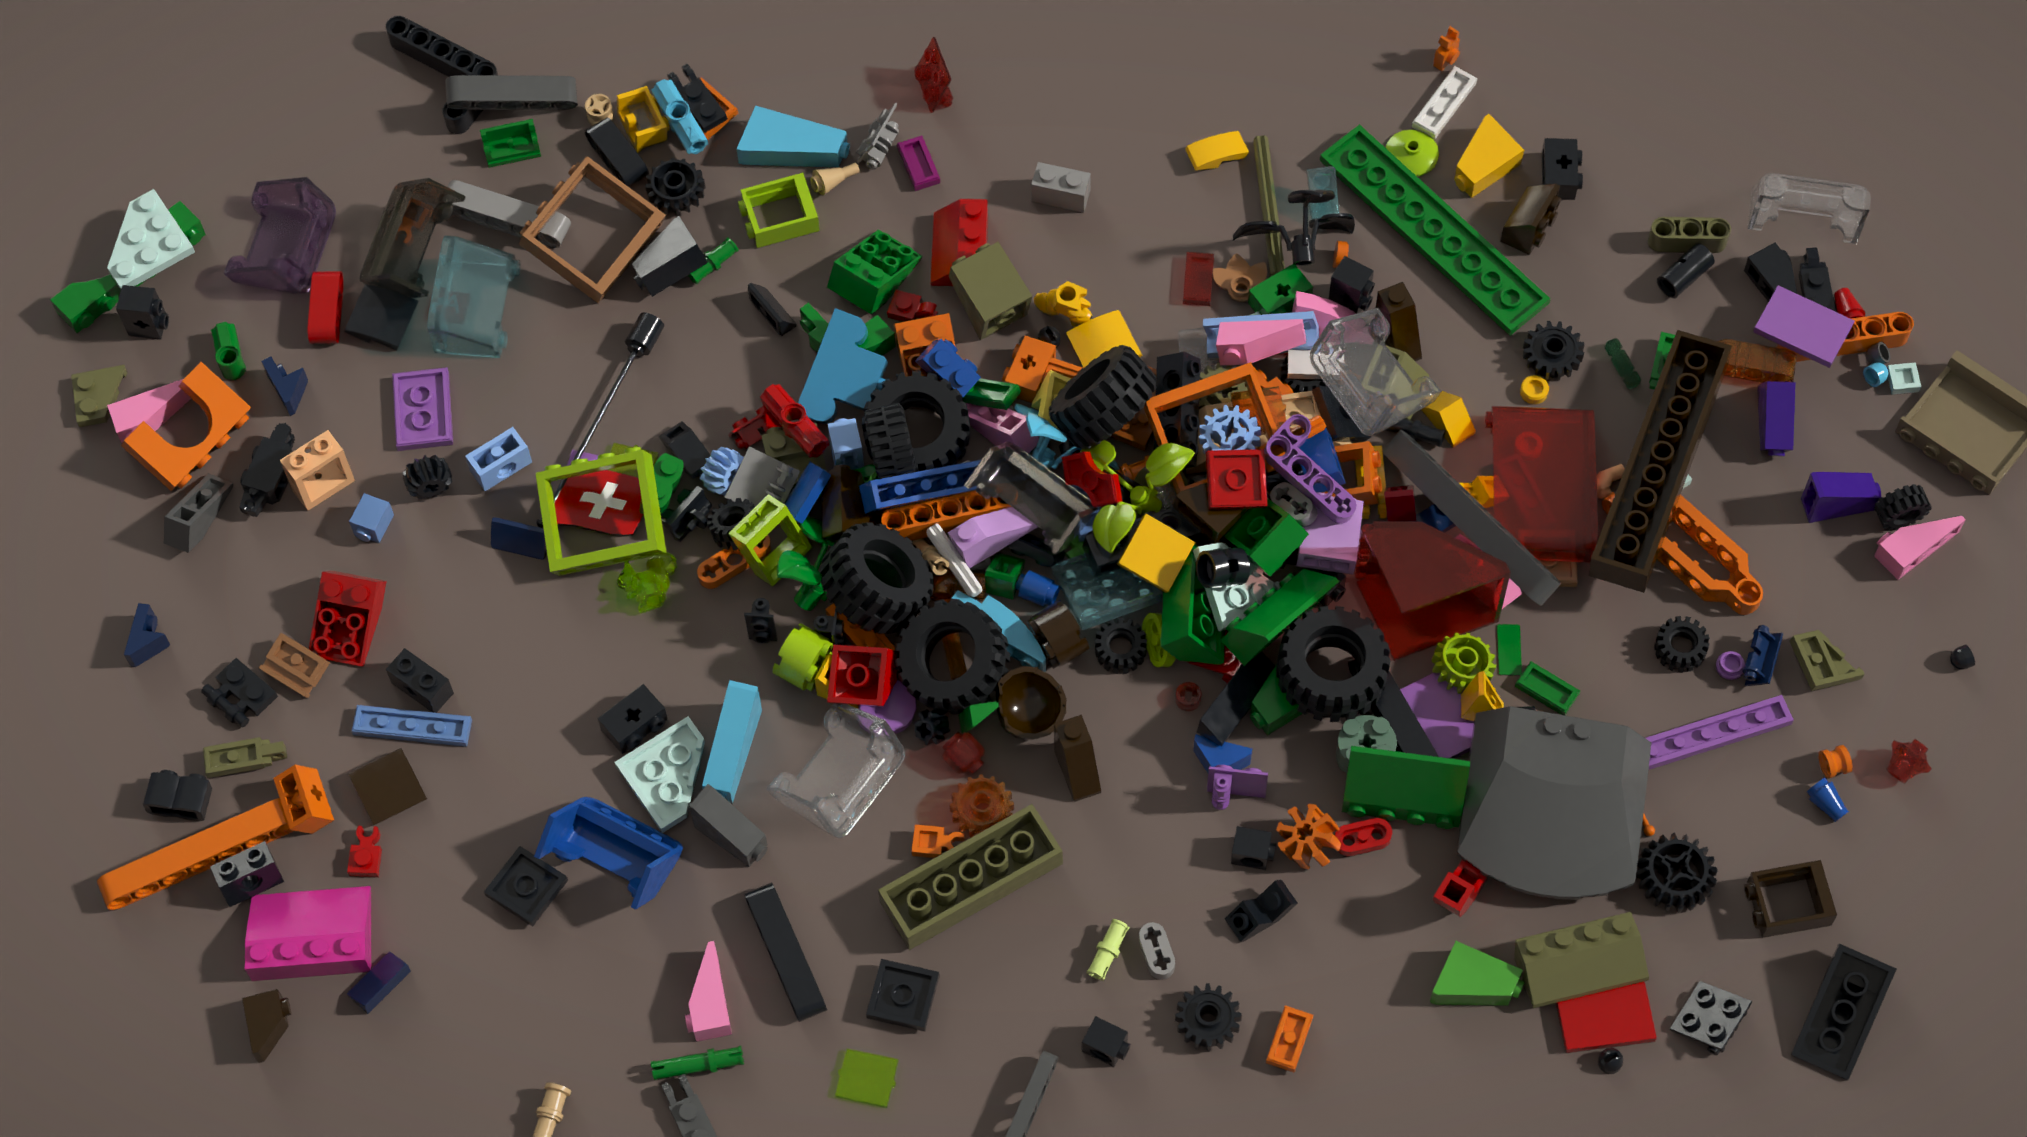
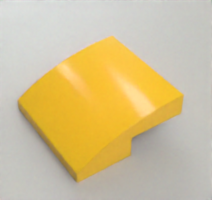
[1066,310,1143,368]

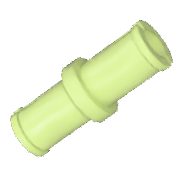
[1087,919,1130,981]

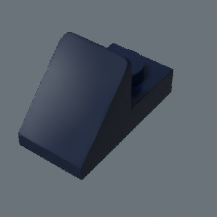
[261,356,308,416]
[124,603,170,667]

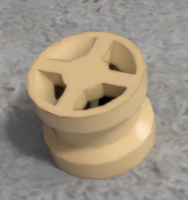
[585,94,614,126]

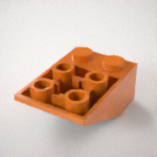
[893,313,957,377]

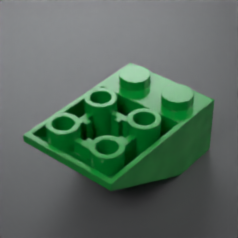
[827,229,922,314]

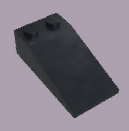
[1791,944,1897,1080]

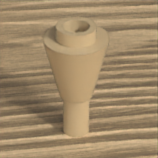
[810,163,859,196]

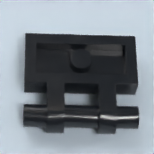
[201,658,278,728]

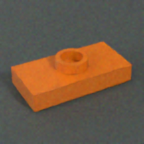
[1266,1005,1314,1073]

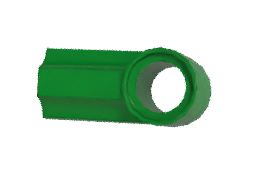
[211,322,246,380]

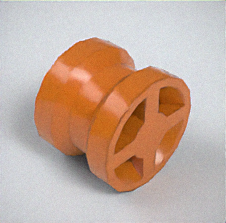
[1818,745,1853,779]

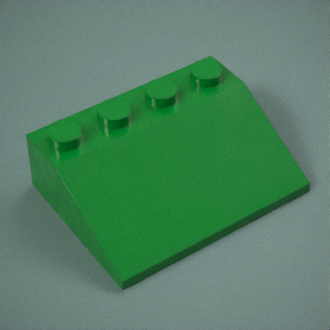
[1342,746,1471,829]

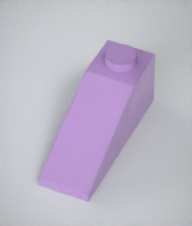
[948,503,1040,569]

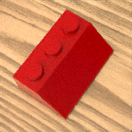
[930,199,988,286]

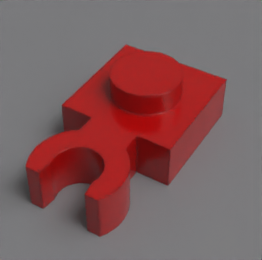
[347,826,382,877]

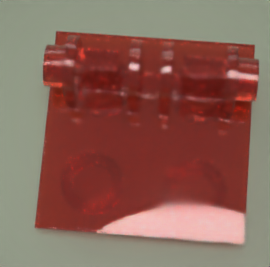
[914,37,953,113]

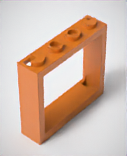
[1144,362,1285,494]

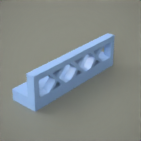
[1203,311,1319,358]

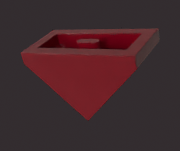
[1384,484,1416,523]

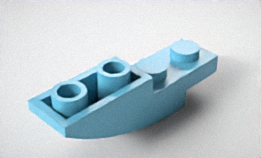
[952,590,1046,672]

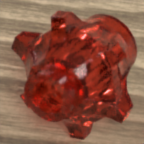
[1886,739,1932,784]

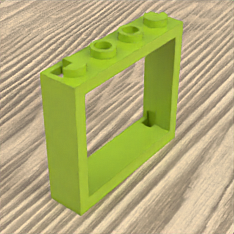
[535,447,667,576]

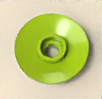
[1385,130,1439,177]

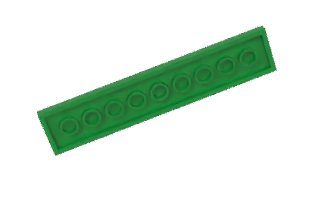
[1320,124,1551,336]

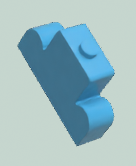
[798,308,888,424]

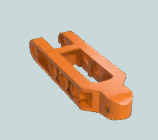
[1602,492,1763,615]

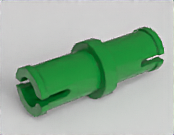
[688,237,739,285]

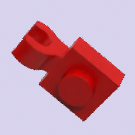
[887,290,938,322]

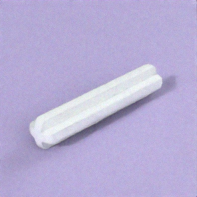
[926,524,982,598]

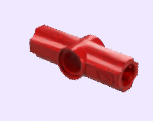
[760,384,829,458]

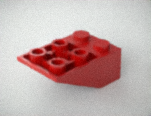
[309,571,387,667]

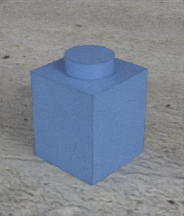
[349,493,394,543]

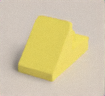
[1031,370,1071,431]

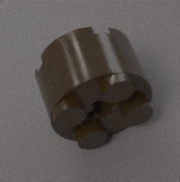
[1027,600,1090,669]

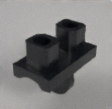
[661,486,712,542]

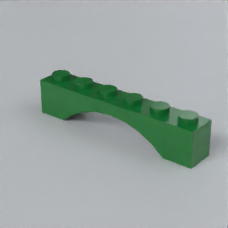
[50,201,206,333]

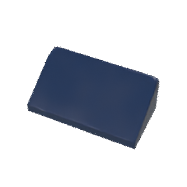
[490,517,547,560]
[347,951,411,1014]

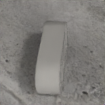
[1270,482,1318,527]
[1139,922,1175,980]

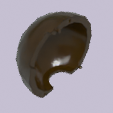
[996,666,1067,740]

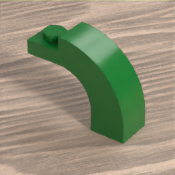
[800,302,896,356]

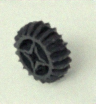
[1636,832,1718,913]

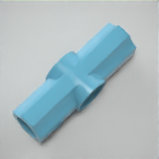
[651,79,708,154]

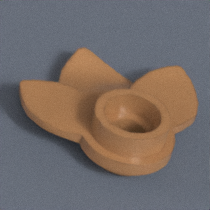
[1213,253,1267,302]

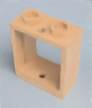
[280,430,355,511]

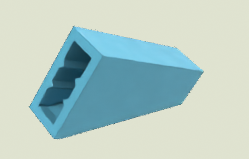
[737,106,850,167]
[702,680,762,804]

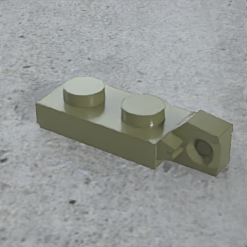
[203,737,287,778]

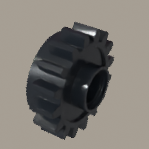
[645,158,706,215]
[1523,321,1585,380]
[1175,983,1242,1051]

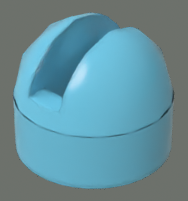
[1863,362,1888,387]

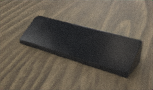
[1197,652,1275,747]

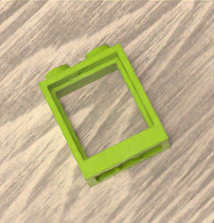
[738,173,820,248]
[728,494,812,586]

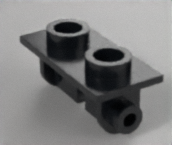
[744,598,778,643]
[813,610,846,651]

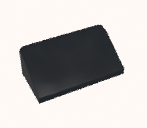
[747,283,797,336]

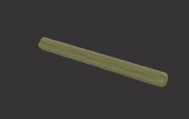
[1253,135,1285,276]

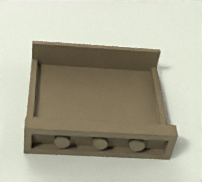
[1895,350,2027,495]

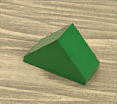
[985,553,1025,600]

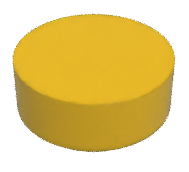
[1520,375,1549,404]

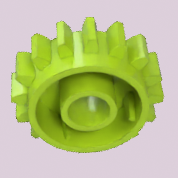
[1431,632,1496,694]

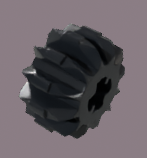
[402,455,452,499]

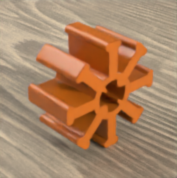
[1276,804,1341,869]

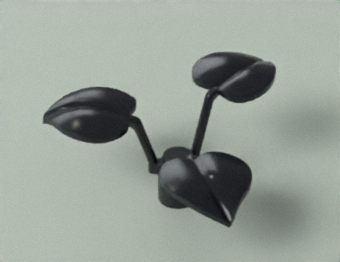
[1233,190,1355,266]

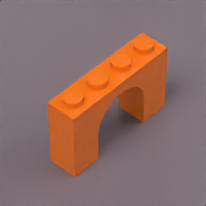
[121,362,251,491]

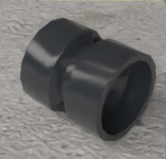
[1196,548,1250,588]

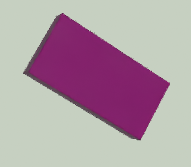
[897,135,940,191]

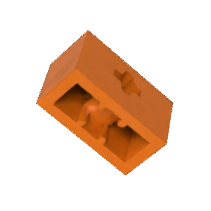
[1002,335,1056,403]
[273,764,334,834]

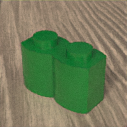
[639,453,684,514]

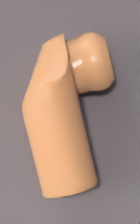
[1593,464,1625,499]

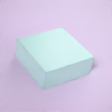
[1887,362,1921,395]

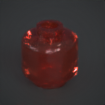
[942,731,985,775]

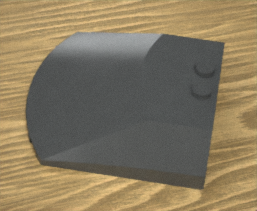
[1457,706,1652,899]

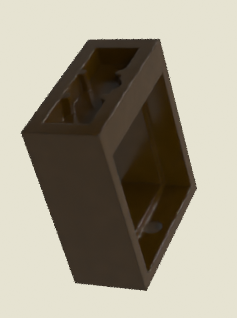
[1744,860,1837,938]

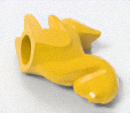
[1034,281,1092,327]

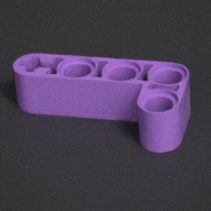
[1264,414,1357,524]

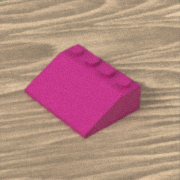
[245,886,371,981]

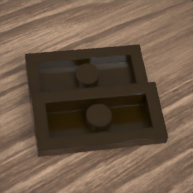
[348,748,427,825]

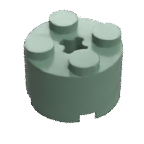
[1336,715,1397,773]

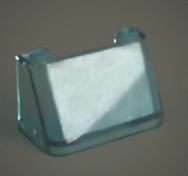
[428,235,520,358]

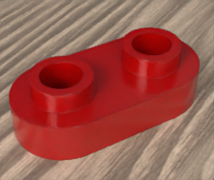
[1335,818,1392,856]

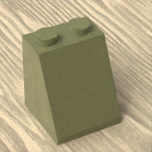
[949,242,1032,340]

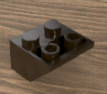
[1500,184,1561,255]

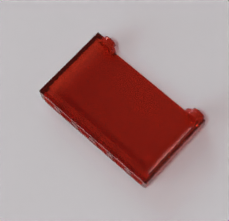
[1485,406,1598,562]

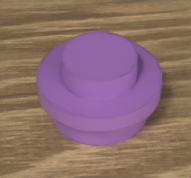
[1716,651,1745,680]

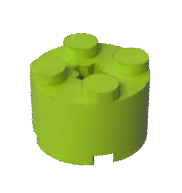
[772,623,833,692]

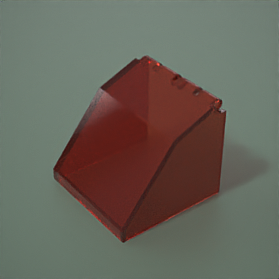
[1354,521,1511,661]

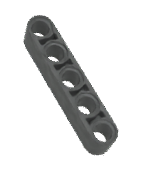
[445,75,578,110]

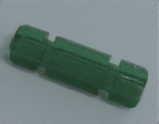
[1605,338,1641,389]

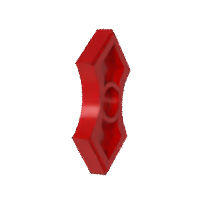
[1062,451,1123,508]

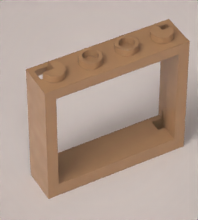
[519,156,666,303]

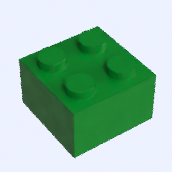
[1224,498,1309,576]

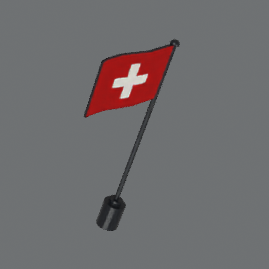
[536,312,664,536]

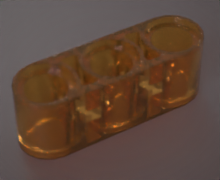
[1718,339,1797,383]

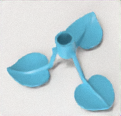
[1014,403,1120,480]

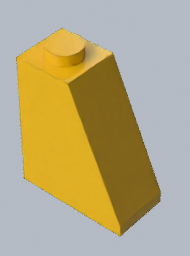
[1454,114,1524,198]

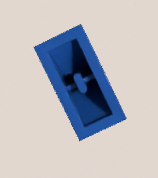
[1193,734,1252,773]

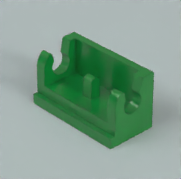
[480,119,541,168]

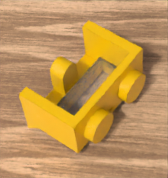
[617,86,670,153]

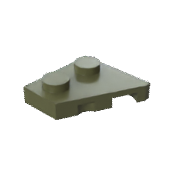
[71,365,127,428]
[1789,630,1865,691]

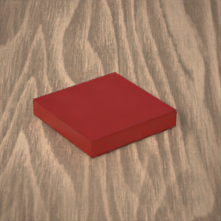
[1206,449,1267,509]

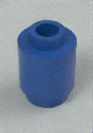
[1016,570,1060,607]

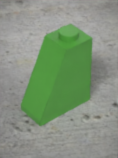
[1430,941,1525,1006]

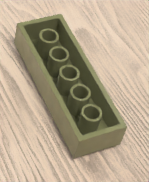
[878,804,1063,950]

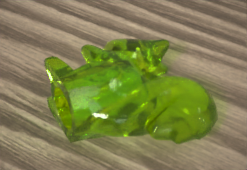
[617,552,678,613]

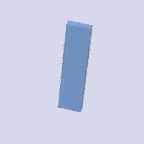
[352,705,472,747]

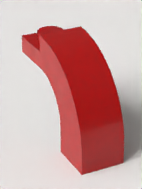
[1433,860,1487,917]

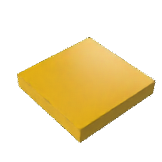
[1117,514,1195,593]

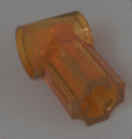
[930,566,986,602]

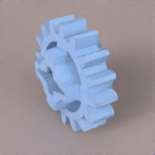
[1199,405,1261,454]

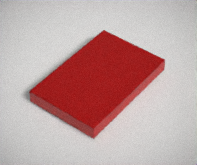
[1556,981,1657,1053]

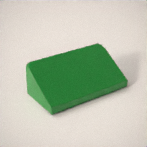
[958,701,999,735]

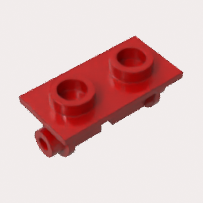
[728,405,782,449]

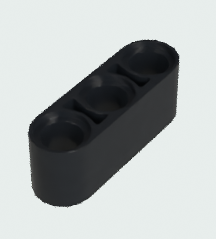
[584,117,649,187]

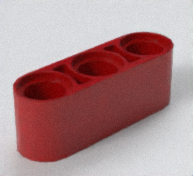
[307,271,344,344]

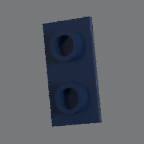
[1742,625,1783,686]

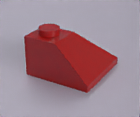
[827,645,899,707]

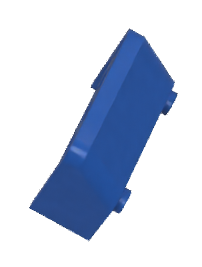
[534,797,683,910]

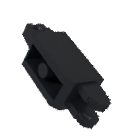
[239,423,295,517]

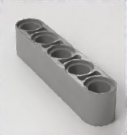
[439,180,571,248]

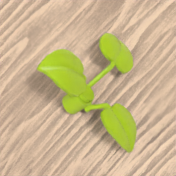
[1080,440,1195,553]

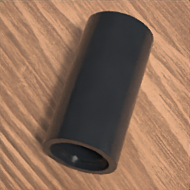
[1657,243,1715,298]

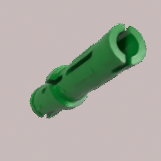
[651,1046,744,1080]

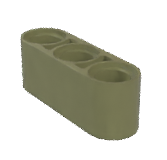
[1648,217,1731,253]

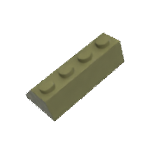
[1514,912,1649,1008]

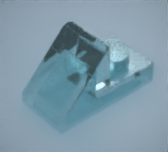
[1307,166,1339,219]

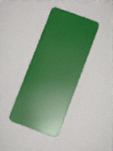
[1497,624,1522,675]

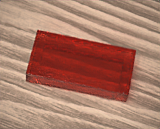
[1183,252,1214,306]

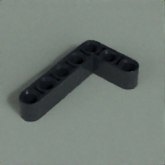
[386,16,498,134]

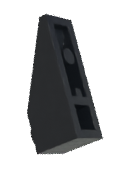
[1744,242,1797,302]

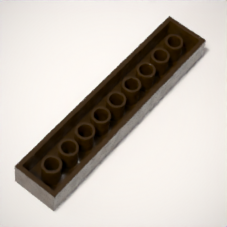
[1589,330,1732,593]

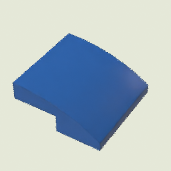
[785,461,831,523]

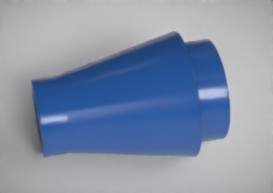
[1806,777,1849,822]

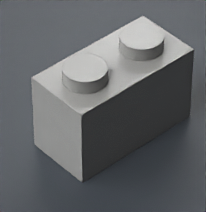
[1031,162,1091,213]

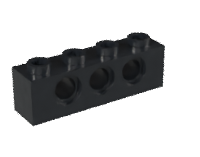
[1153,352,1201,469]

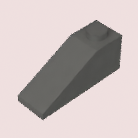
[163,473,233,553]

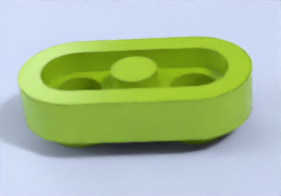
[1142,613,1176,668]

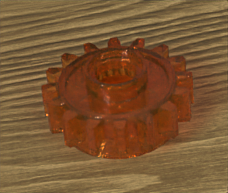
[950,774,1014,838]

